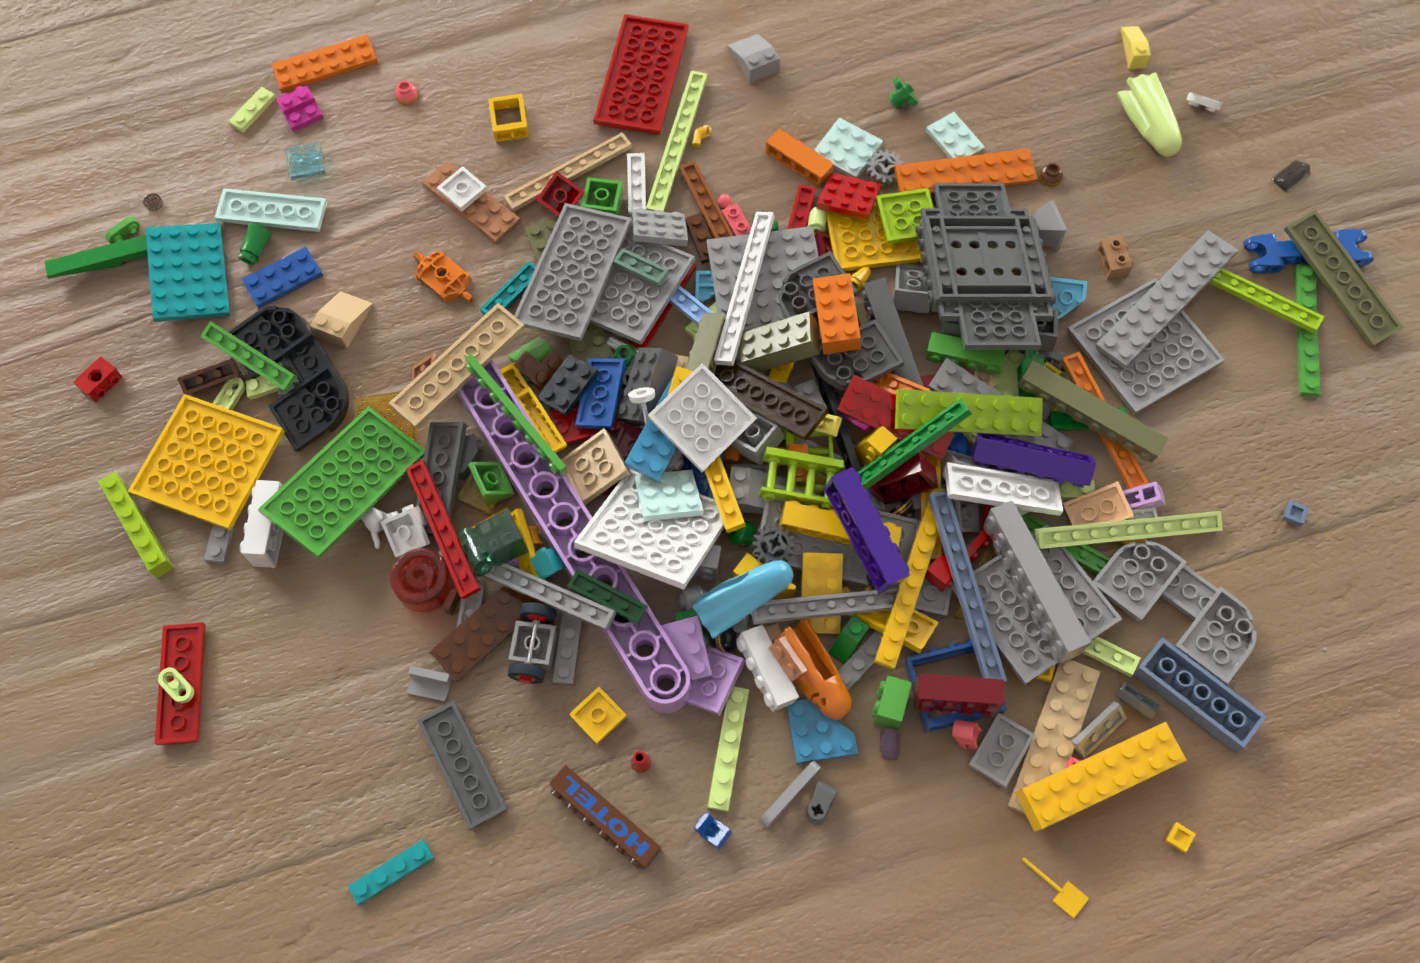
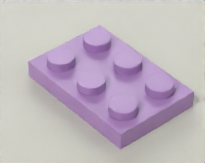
[686,646,746,716]

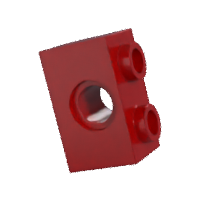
[73,356,123,403]

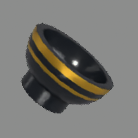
[889,497,915,518]
[711,627,737,653]

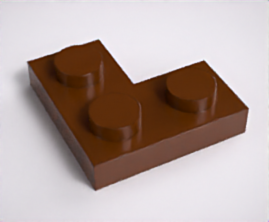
[513,350,564,390]

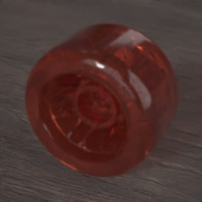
[390,548,454,613]

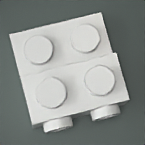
[380,504,430,557]

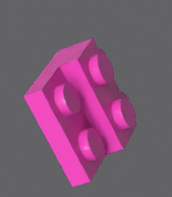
[276,86,324,132]

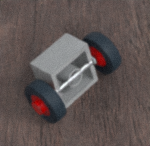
[508,603,558,684]

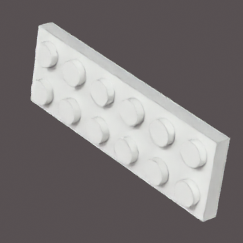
[945,462,1063,516]

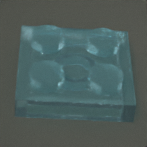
[285,142,326,180]

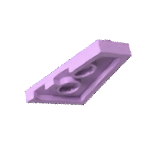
[661,616,713,680]

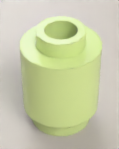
[808,207,827,234]

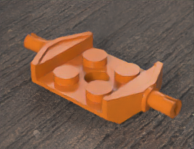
[413,251,474,303]

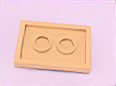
[1062,481,1134,525]

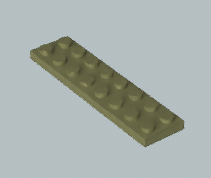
[1284,210,1404,347]

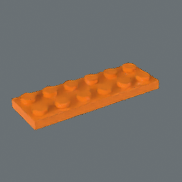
[271,34,378,93]

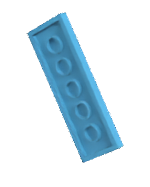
[624,375,677,483]

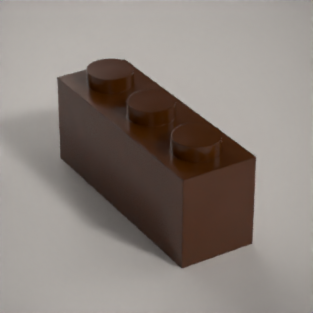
[177,357,241,395]

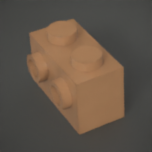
[1097,236,1133,280]

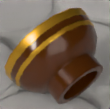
[1038,163,1063,187]

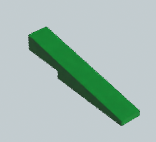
[44,235,148,278]

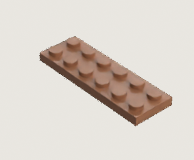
[422,161,521,244]

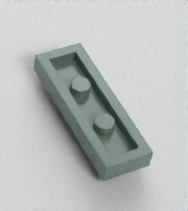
[613,248,669,287]

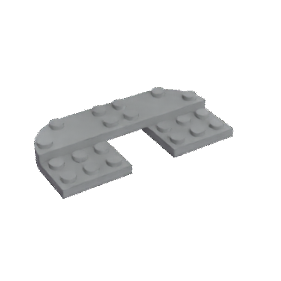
[1093,541,1257,685]

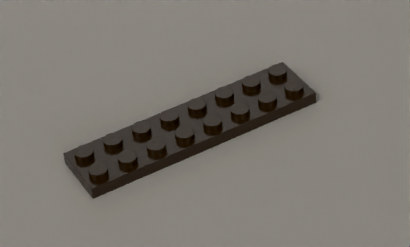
[714,360,829,441]

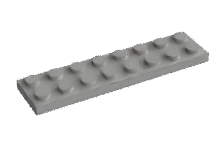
[927,358,1074,451]

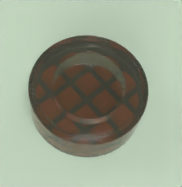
[143,193,163,211]

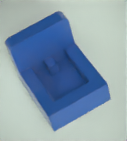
[694,812,732,850]

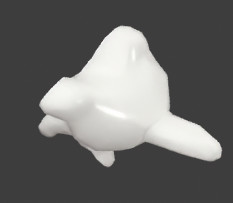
[361,507,387,549]

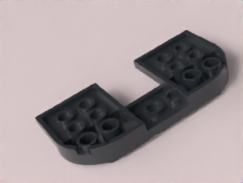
[229,306,349,452]

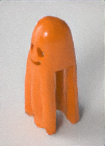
[772,619,852,720]

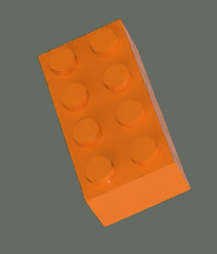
[813,273,861,355]

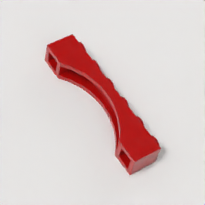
[924,504,996,592]

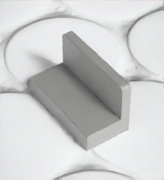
[407,665,453,702]

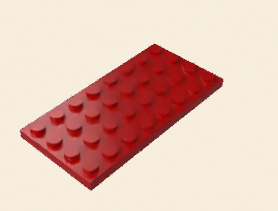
[593,14,689,135]

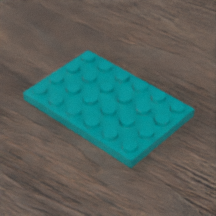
[145,223,230,322]

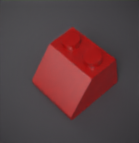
[536,171,585,217]

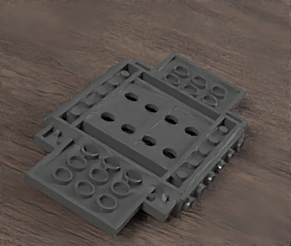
[916,183,1056,350]

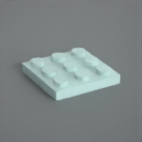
[815,118,883,178]
[635,470,703,522]

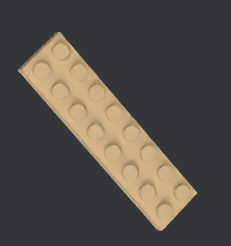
[389,303,525,429]
[1007,660,1100,815]

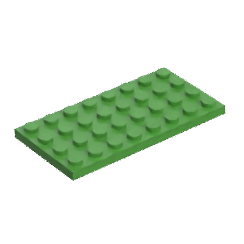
[258,406,425,560]

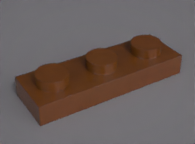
[685,213,712,264]

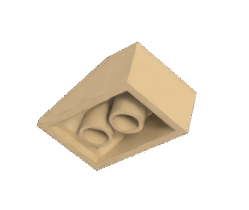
[310,291,373,349]

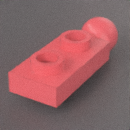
[718,194,751,236]

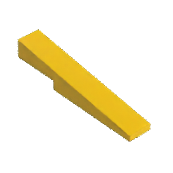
[499,363,567,453]

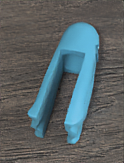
[692,560,793,639]

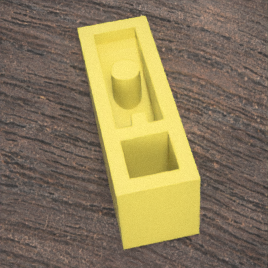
[1121,26,1151,69]

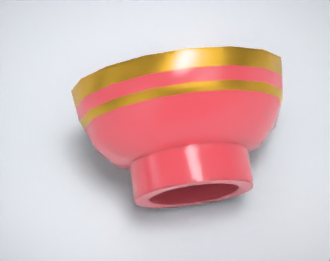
[395,81,419,105]

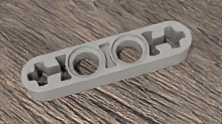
[759,761,821,828]

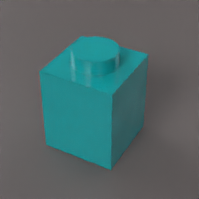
[530,547,565,580]

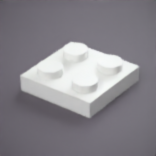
[437,166,487,212]

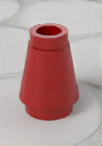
[631,751,651,773]

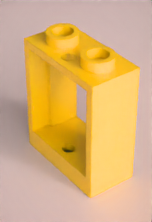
[488,94,529,142]

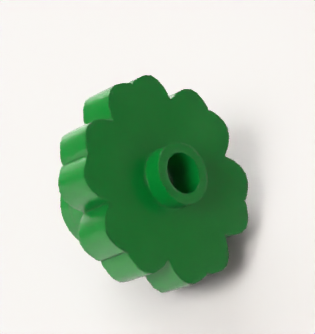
[888,76,920,108]

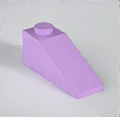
[1123,481,1166,510]

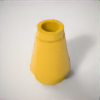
[851,267,871,292]

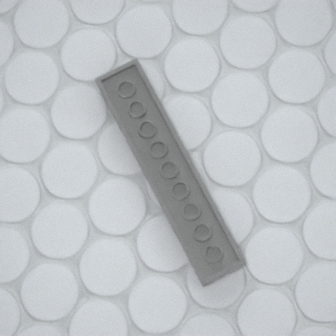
[1095,230,1238,369]

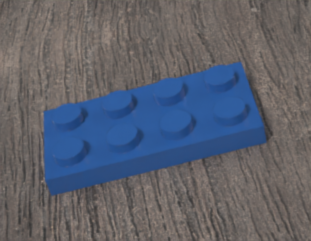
[242,246,323,309]
[575,358,626,429]

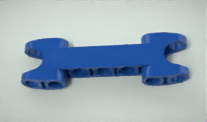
[1243,229,1374,274]

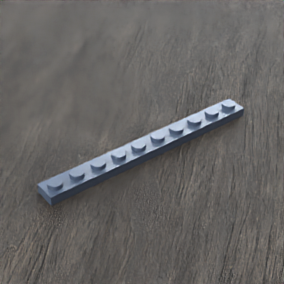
[928,491,1007,683]

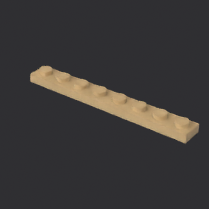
[504,132,632,212]

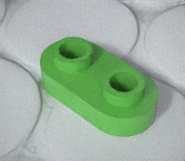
[105,217,140,244]

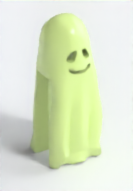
[1117,73,1182,157]

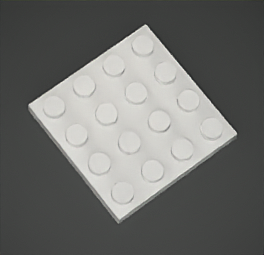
[647,363,757,472]

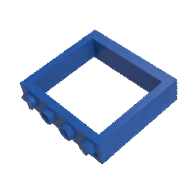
[904,639,1007,733]

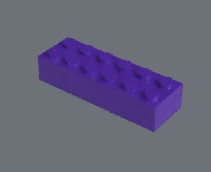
[972,433,1096,488]
[823,467,910,594]

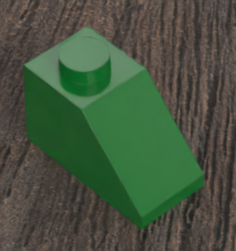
[829,615,870,664]

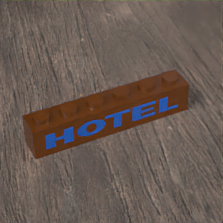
[549,765,662,870]

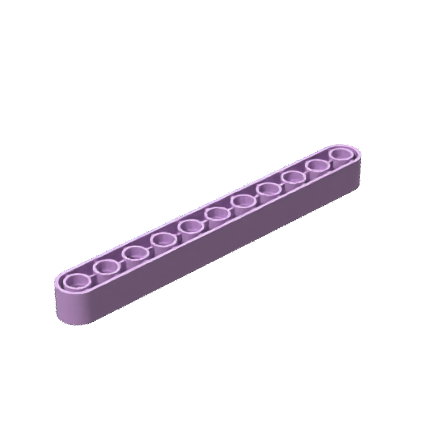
[456,360,691,714]

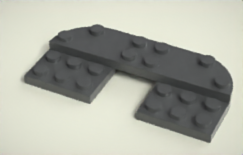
[779,251,904,390]

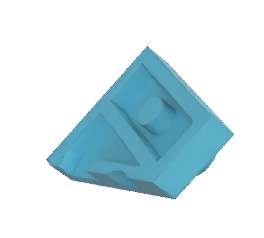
[695,271,715,303]

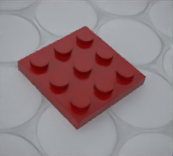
[816,173,882,220]

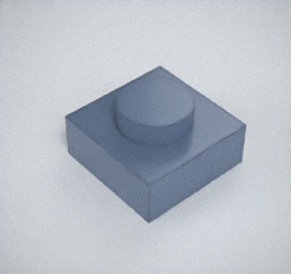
[1282,500,1309,527]

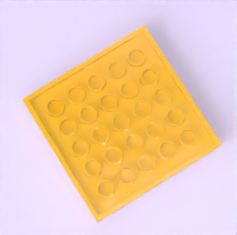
[128,394,285,531]

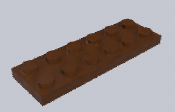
[429,586,544,682]

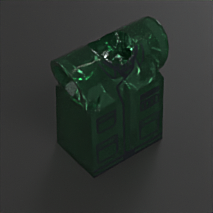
[457,509,529,577]

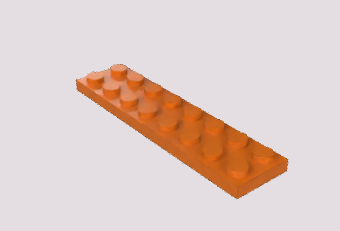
[894,149,1037,196]

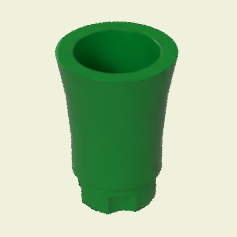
[238,223,272,265]

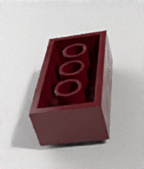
[914,674,1004,717]

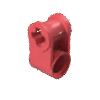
[952,719,982,750]

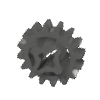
[751,523,795,564]

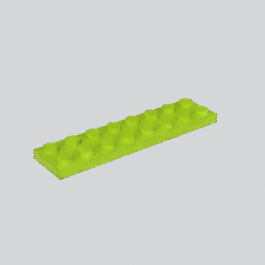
[895,389,1043,437]

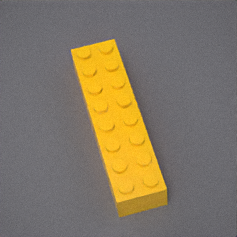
[1015,722,1186,832]

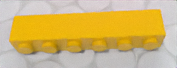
[779,500,902,548]

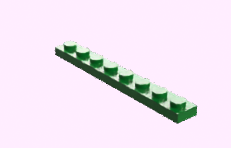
[858,399,972,490]

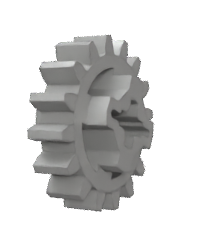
[866,149,904,186]

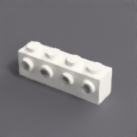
[737,624,799,712]

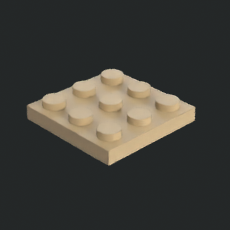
[561,428,631,505]

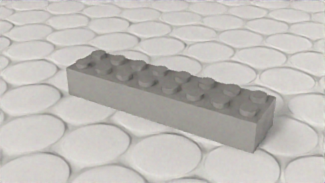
[984,500,1091,664]

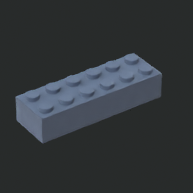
[1133,637,1267,753]

